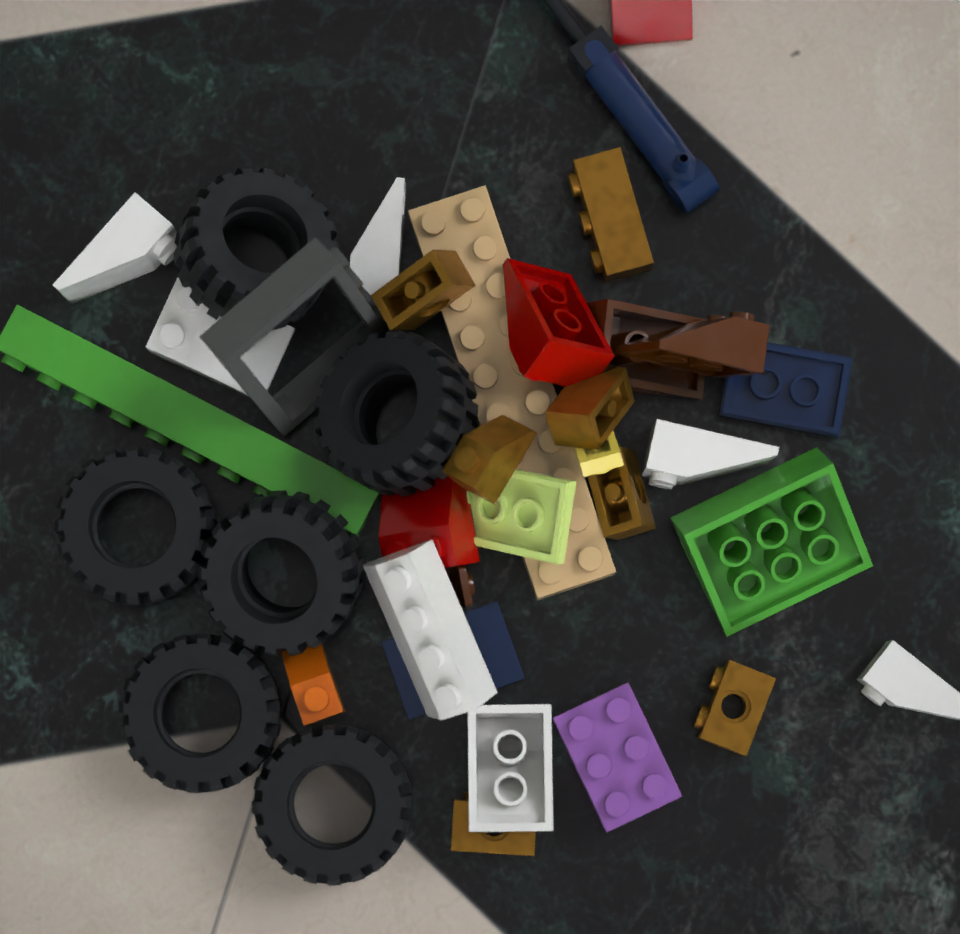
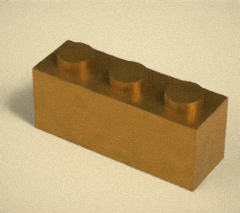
[567,147,654,283]

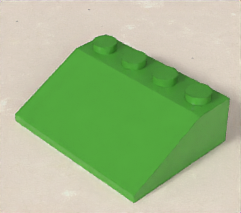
[670,447,873,637]

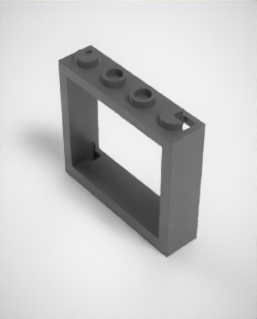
[199,237,388,437]

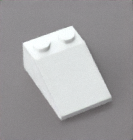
[53,193,177,304]
[146,277,295,397]
[642,419,779,490]
[468,704,553,832]

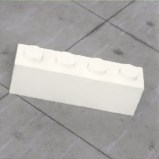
[363,539,498,720]

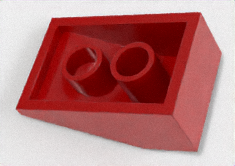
[503,258,615,387]
[378,476,480,568]

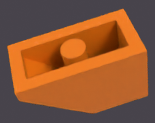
[281,644,346,726]

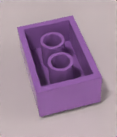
[552,683,682,832]

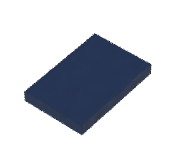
[718,342,853,439]
[382,601,525,720]

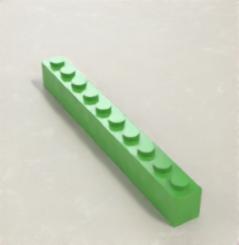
[0,304,381,538]

